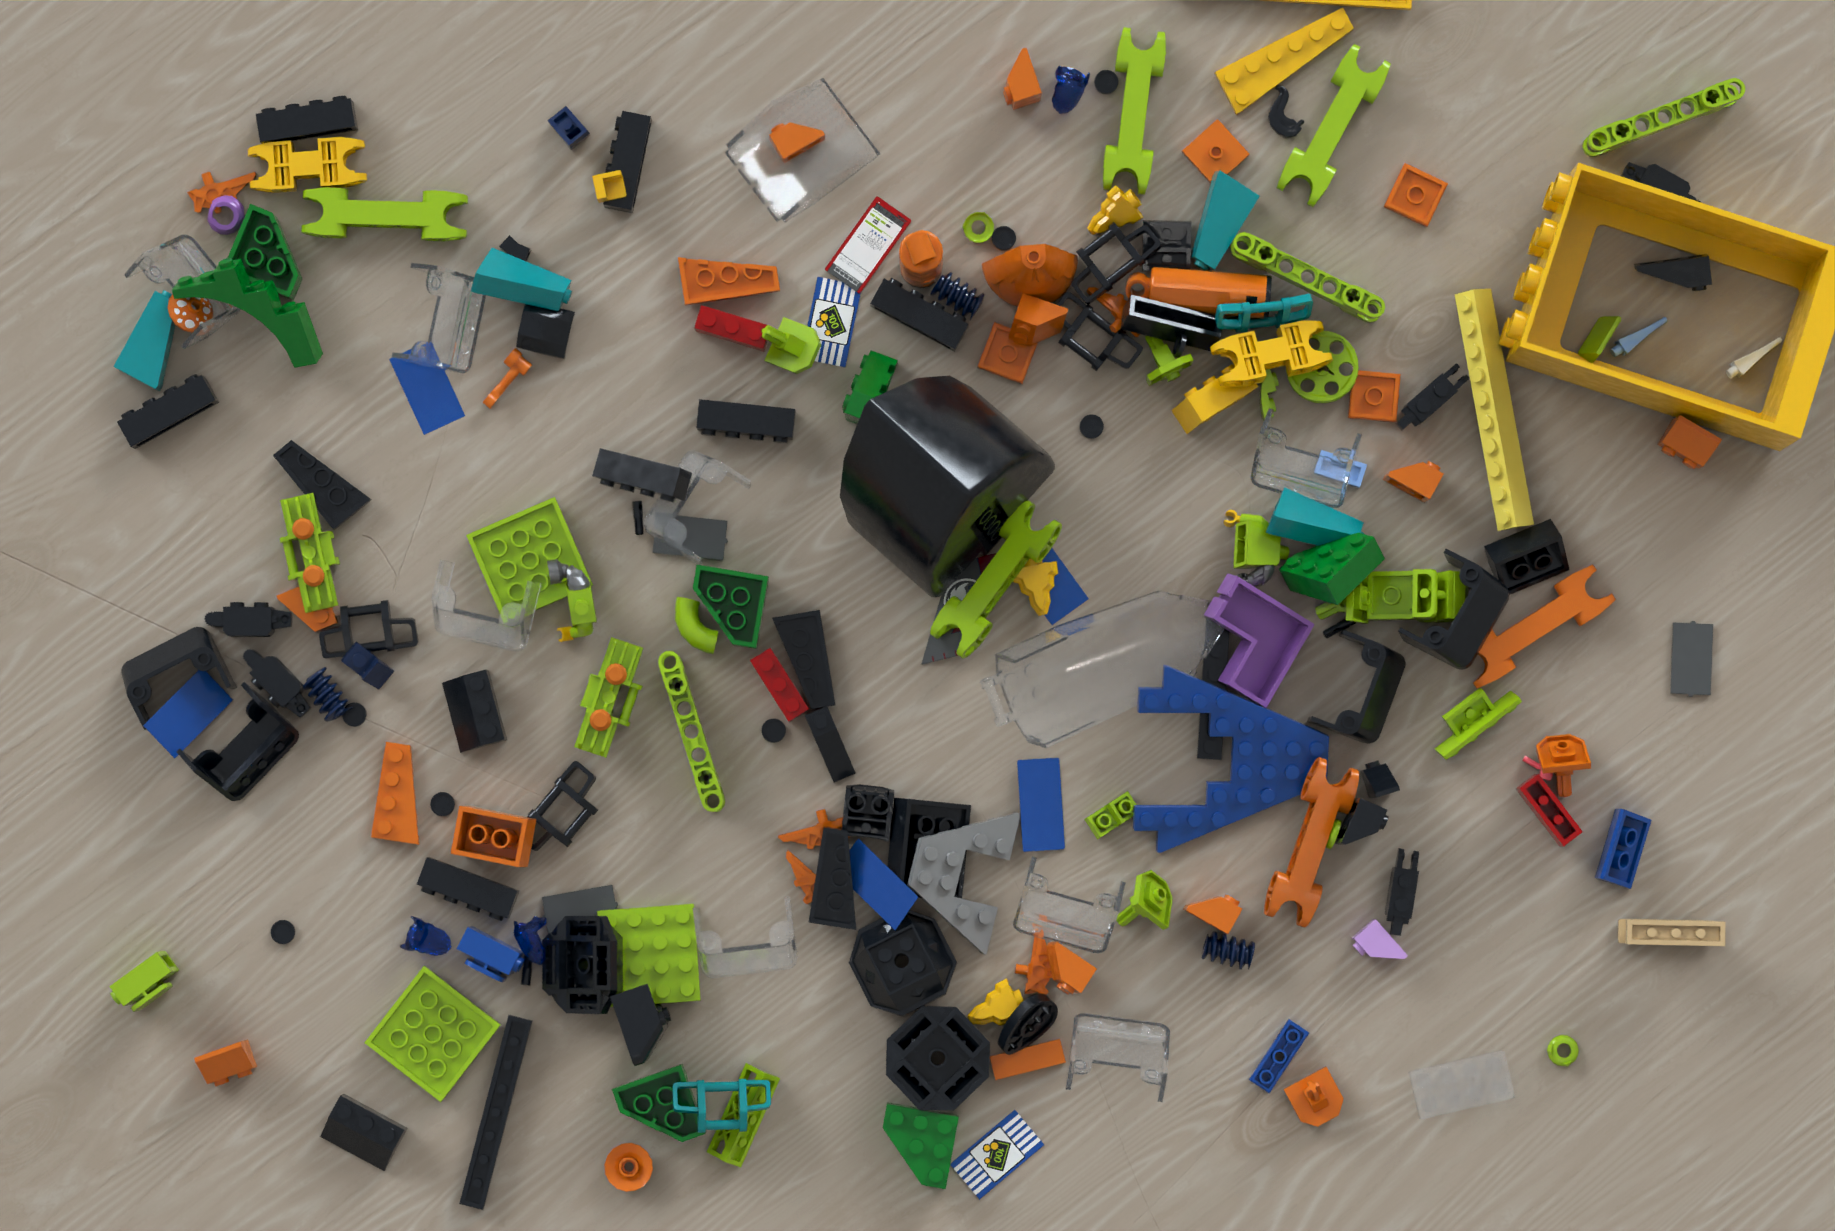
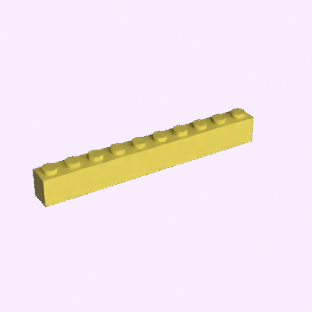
[1455,289,1534,531]

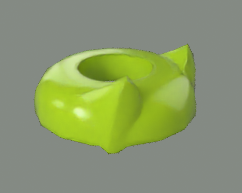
[962,212,994,243]
[1326,819,1341,850]
[1547,1035,1579,1067]

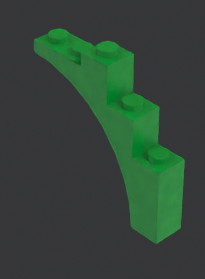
[171,258,323,368]

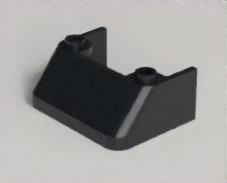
[1398,549,1510,670]
[121,627,237,731]
[1307,630,1406,744]
[177,682,299,801]
[610,984,671,1066]

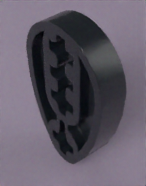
[998,994,1058,1055]

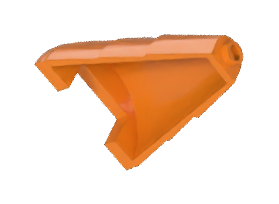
[982,244,1078,307]

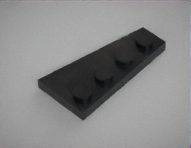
[273,440,372,530]
[772,610,835,709]
[809,826,856,930]

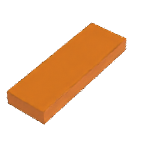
[990,1039,1066,1080]

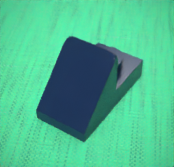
[548,106,590,150]
[341,641,394,689]

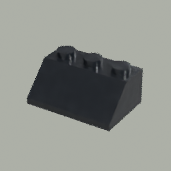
[1484,519,1570,594]
[442,669,507,753]
[1335,798,1389,845]
[320,1094,408,1171]

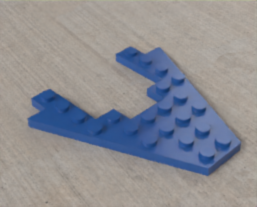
[1133,665,1329,853]

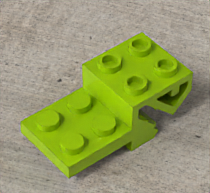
[1367,569,1469,623]

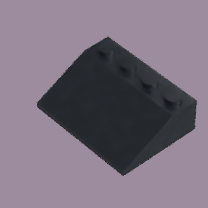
[887,798,971,899]

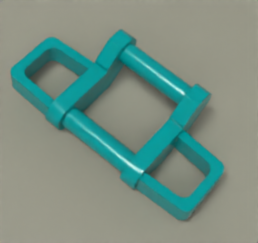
[1215,294,1313,333]
[672,1079,771,1133]

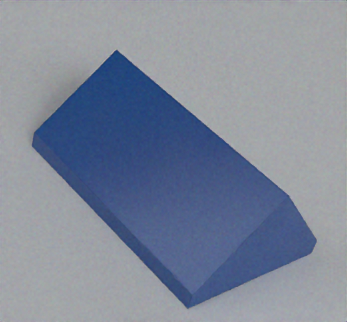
[1595,809,1652,889]

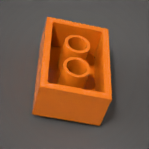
[451,806,537,867]

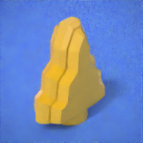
[1087,185,1143,235]
[1013,558,1058,616]
[967,978,1024,1026]

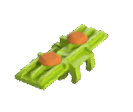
[279,493,340,613]
[574,637,643,758]

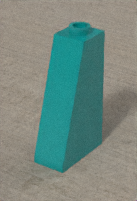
[1191,170,1260,271]
[471,248,572,311]
[113,290,176,391]
[1266,487,1365,546]

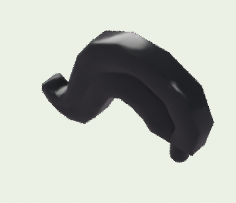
[1268,85,1304,138]

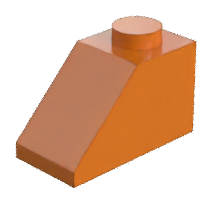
[769,122,825,164]

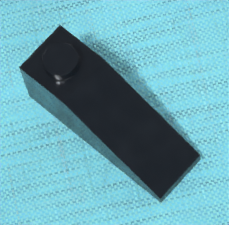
[1634,254,1712,291]
[805,706,856,783]
[1361,760,1400,798]

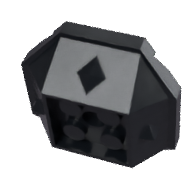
[849,910,957,1017]
[542,916,623,1014]
[886,1006,990,1111]

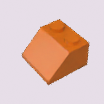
[1003,48,1042,110]
[1008,293,1068,345]
[1657,415,1722,469]
[1382,461,1444,503]
[1183,894,1242,934]
[1046,942,1097,995]
[194,1039,257,1087]

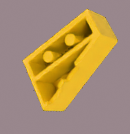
[1171,364,1258,434]

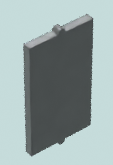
[652,513,728,560]
[1670,621,1713,697]
[542,885,618,934]

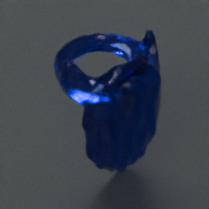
[1052,65,1090,114]
[400,916,452,956]
[513,916,547,965]

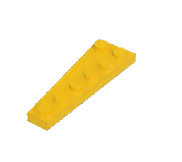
[1215,7,1354,115]

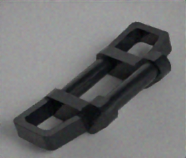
[1071,222,1162,304]
[1057,292,1143,371]
[319,600,419,658]
[527,761,598,851]

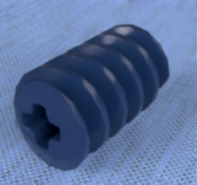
[930,272,985,321]
[303,667,352,722]
[1202,931,1255,970]

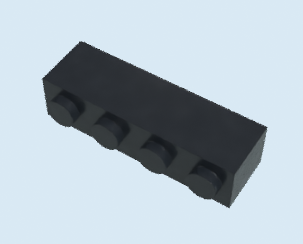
[256,96,358,144]
[603,111,652,213]
[870,278,969,352]
[1120,294,1222,351]
[117,374,219,449]
[696,399,796,443]
[592,448,692,503]
[416,857,519,921]

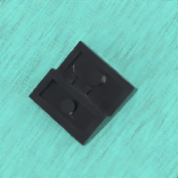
[1142,220,1192,271]

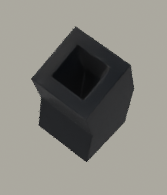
[499,235,531,262]

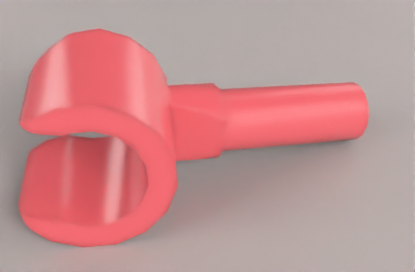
[1522,755,1553,781]

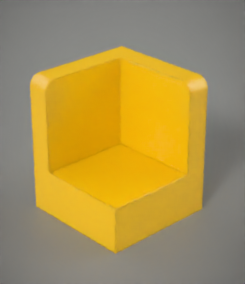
[592,170,627,203]

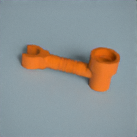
[483,348,532,409]

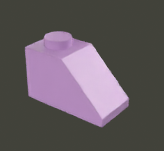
[1352,919,1408,959]

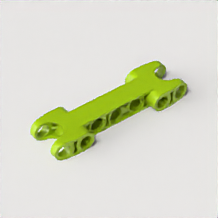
[1103,27,1166,195]
[1276,44,1391,207]
[1582,78,1745,157]
[301,187,468,242]
[1230,232,1385,323]
[930,500,1062,659]
[658,651,725,812]

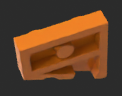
[277,587,338,632]

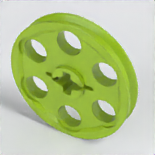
[1286,331,1359,403]

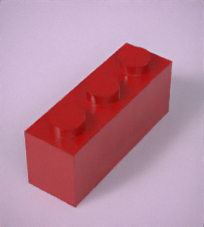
[694,305,768,352]
[750,648,810,723]
[1516,774,1583,847]

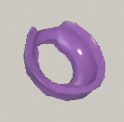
[207,195,245,235]

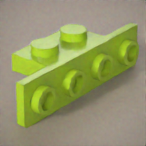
[1435,688,1522,760]

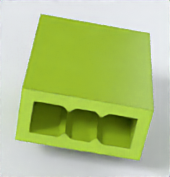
[109,951,179,1012]

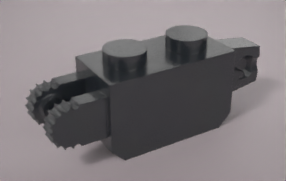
[1621,162,1701,202]
[1396,363,1470,431]
[204,602,292,637]
[243,649,311,718]
[1385,848,1419,936]

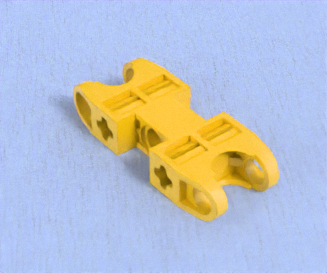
[247,137,367,193]
[1210,321,1333,387]

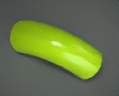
[675,597,719,654]

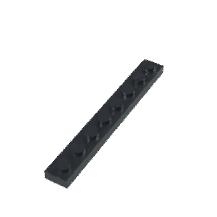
[459,1015,533,1210]

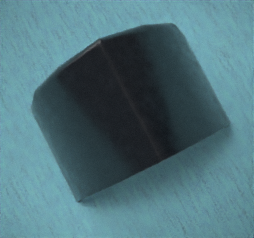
[840,375,1055,598]

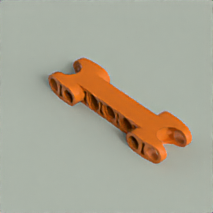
[1473,565,1616,689]
[1264,757,1359,928]

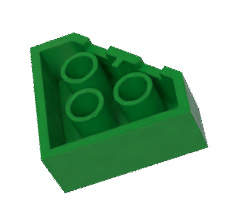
[228,204,302,301]
[842,350,898,424]
[1279,533,1385,605]
[693,565,769,649]
[612,1064,706,1142]
[883,1102,959,1189]

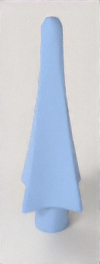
[1610,317,1667,357]

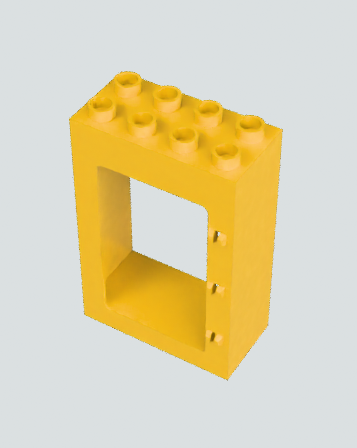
[1499,163,1835,451]

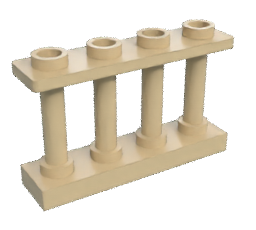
[1618,919,1725,946]

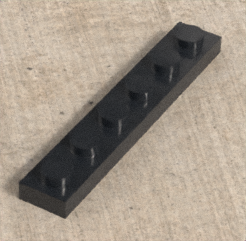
[1197,617,1229,760]

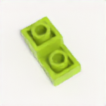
[1259,369,1279,421]
[1084,791,1137,839]

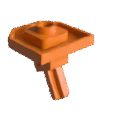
[1536,734,1591,797]
[1283,1066,1344,1127]

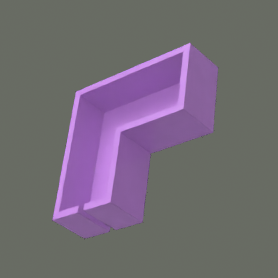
[1204,573,1315,708]

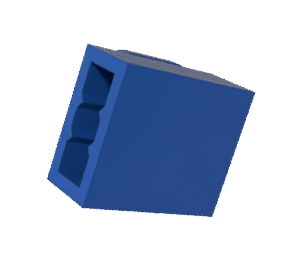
[457,926,525,982]

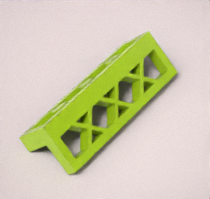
[707,1063,780,1167]

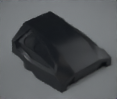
[516,304,575,359]
[842,784,894,842]

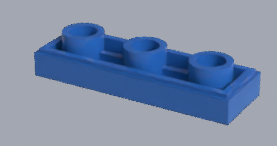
[1249,1019,1309,1093]

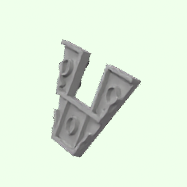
[907,812,1021,955]

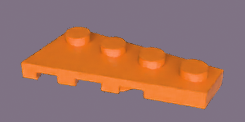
[678,257,780,306]
[371,742,420,845]

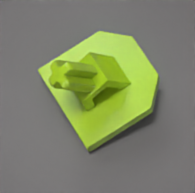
[761,317,821,374]
[1145,336,1194,386]
[1315,577,1371,624]
[1115,870,1173,930]

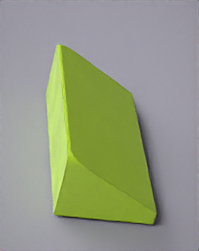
[1578,316,1621,363]

